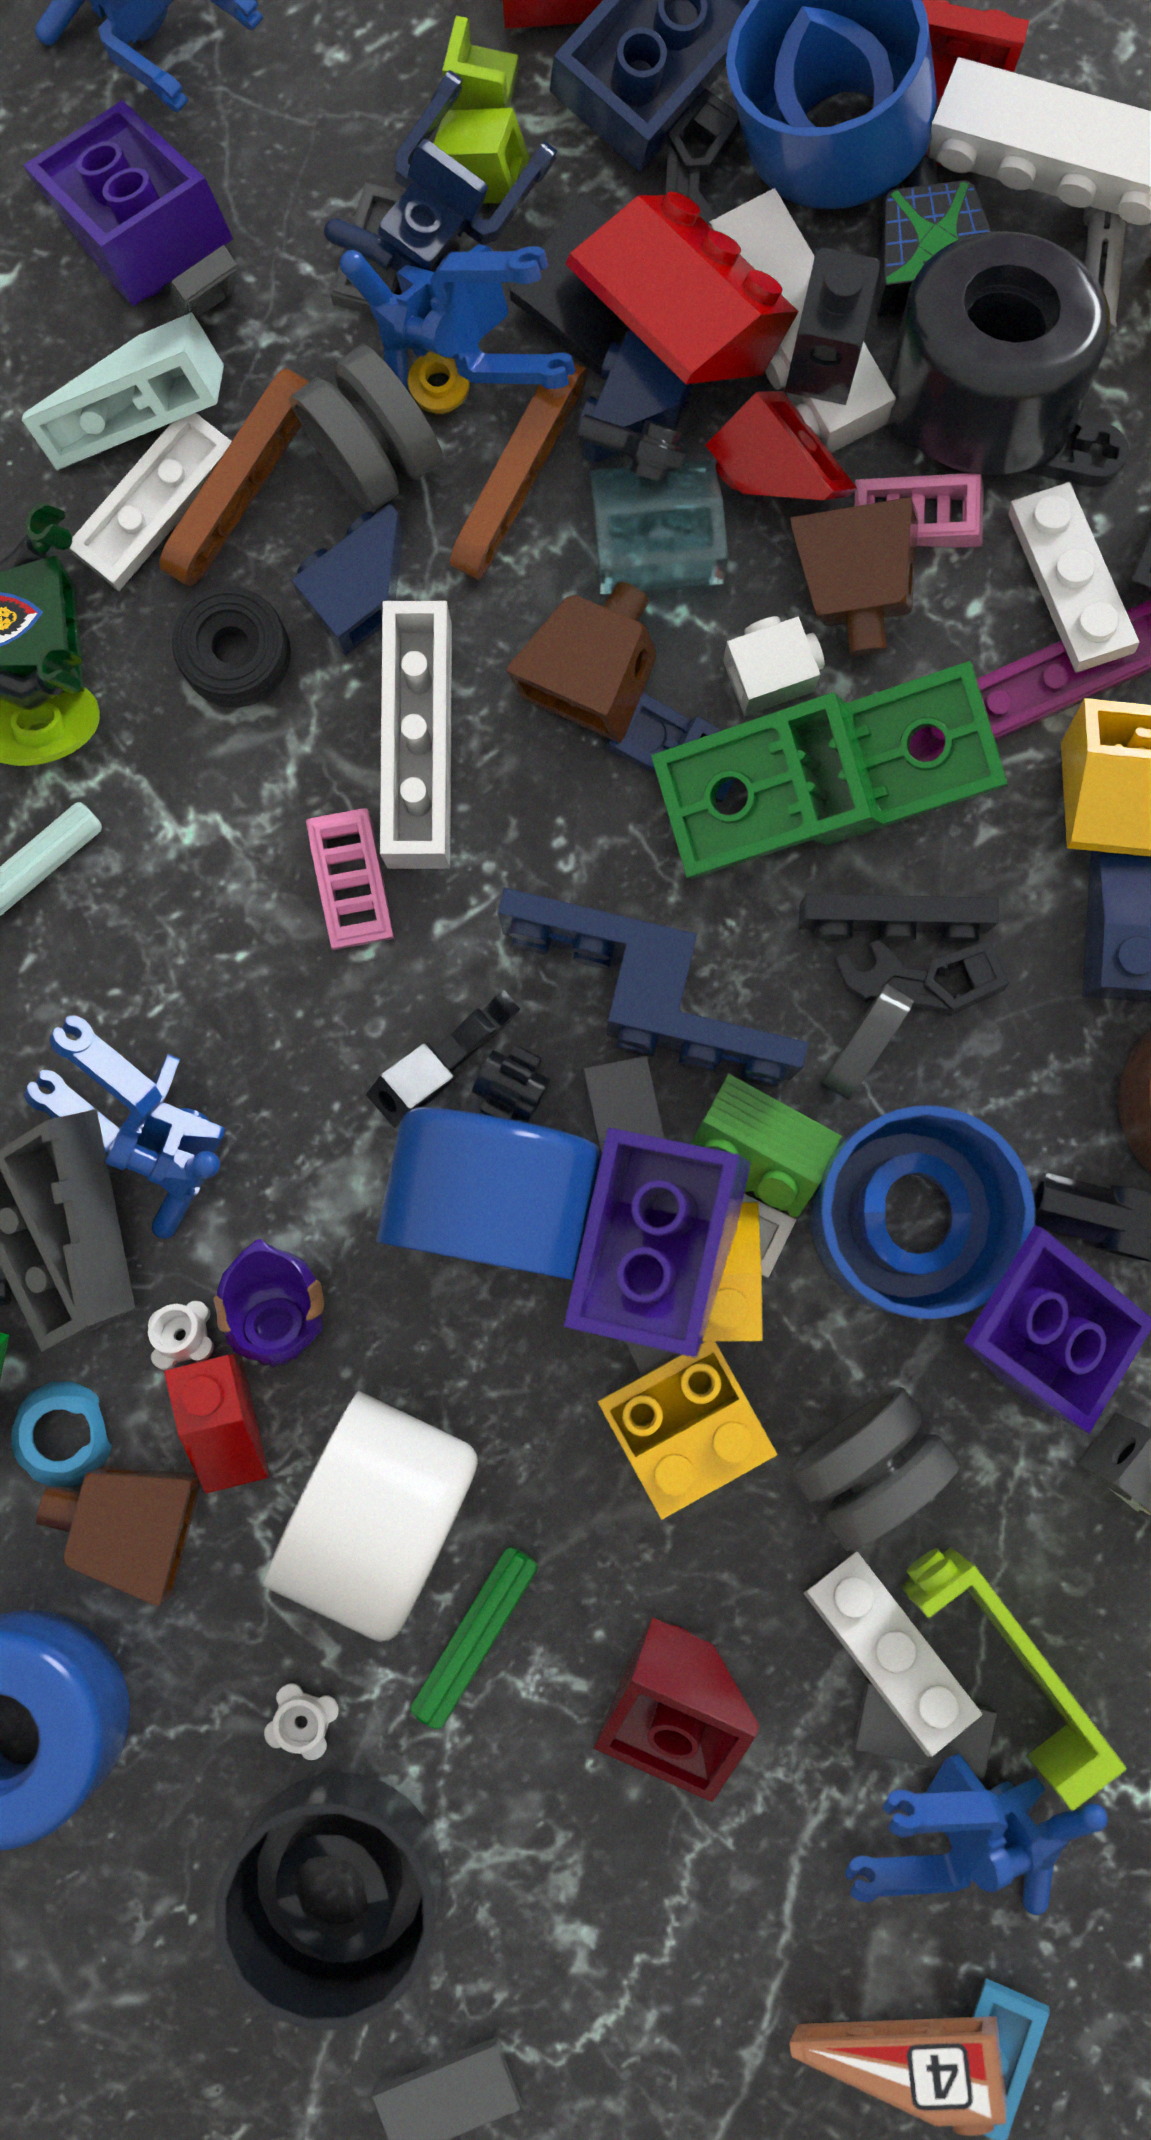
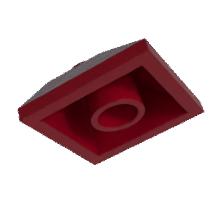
[593,1618,759,1803]

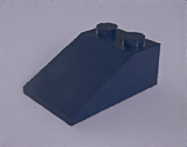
[549,0,750,173]
[1082,851,1151,1002]

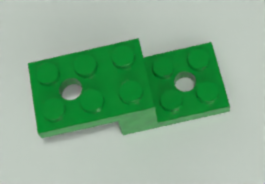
[651,661,1009,879]

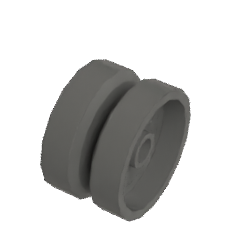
[289,343,444,513]
[787,1387,961,1551]

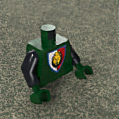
[0,503,84,710]

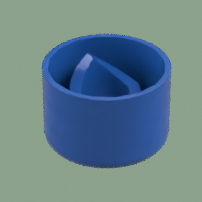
[726,0,938,209]
[809,1106,1035,1319]
[376,1108,602,1280]
[0,1610,130,1851]

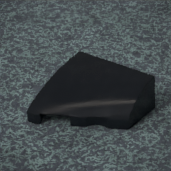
[509,194,620,376]

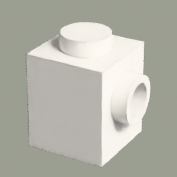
[723,616,825,717]

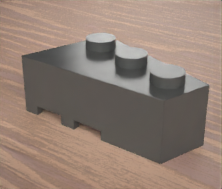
[0,1108,135,1352]

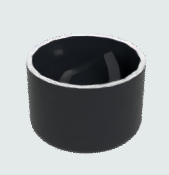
[887,231,1110,475]
[215,1772,443,2030]

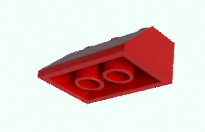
[565,192,799,384]

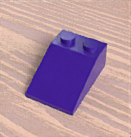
[23,100,233,306]
[563,1127,751,1358]
[964,1225,1151,1434]

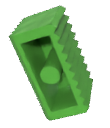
[690,1074,842,1217]

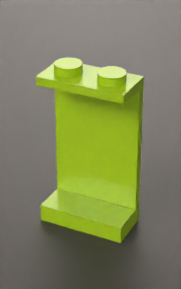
[900,1547,1127,1811]

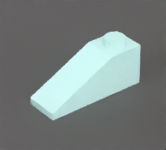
[22,312,224,470]

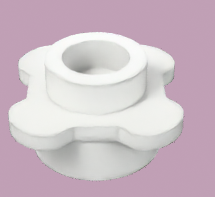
[148,1301,214,1370]
[264,1683,339,1760]

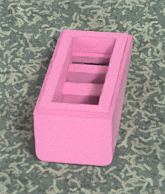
[855,473,984,548]
[306,809,394,950]

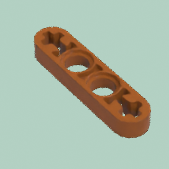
[450,361,588,580]
[159,368,310,587]

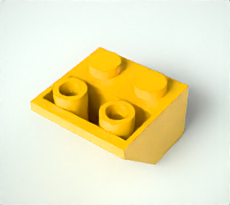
[1061,698,1151,857]
[597,1341,777,1520]

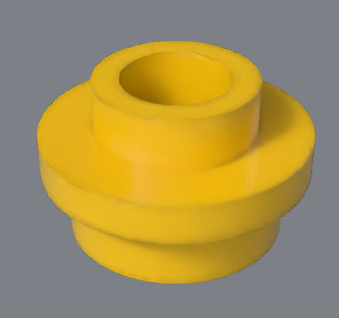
[408,352,470,414]

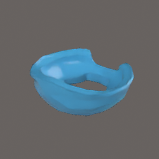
[11,1381,112,1487]

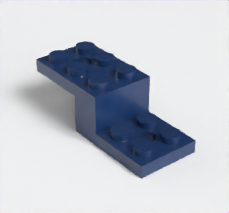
[498,888,809,1087]

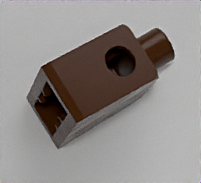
[790,497,918,656]
[506,581,656,744]
[36,1467,201,1606]

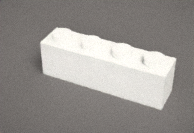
[929,57,1151,225]
[709,188,896,453]
[380,601,452,869]

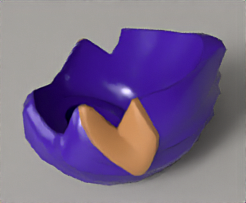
[213,1239,324,1368]

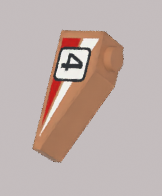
[790,2016,1007,2136]

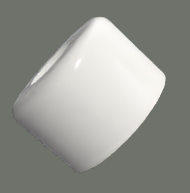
[263,1391,478,1641]

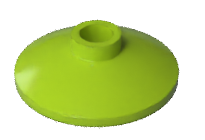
[0,687,100,766]

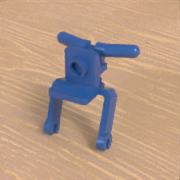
[35,0,263,113]
[340,244,575,392]
[24,1015,225,1239]
[845,1753,1108,1915]

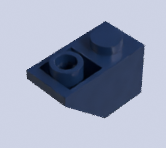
[577,328,695,463]
[291,503,404,656]

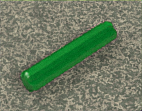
[411,1547,538,1730]

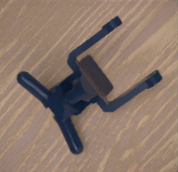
[324,70,558,272]

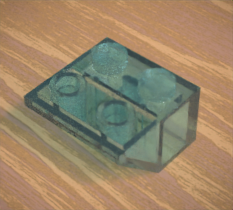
[589,460,728,594]

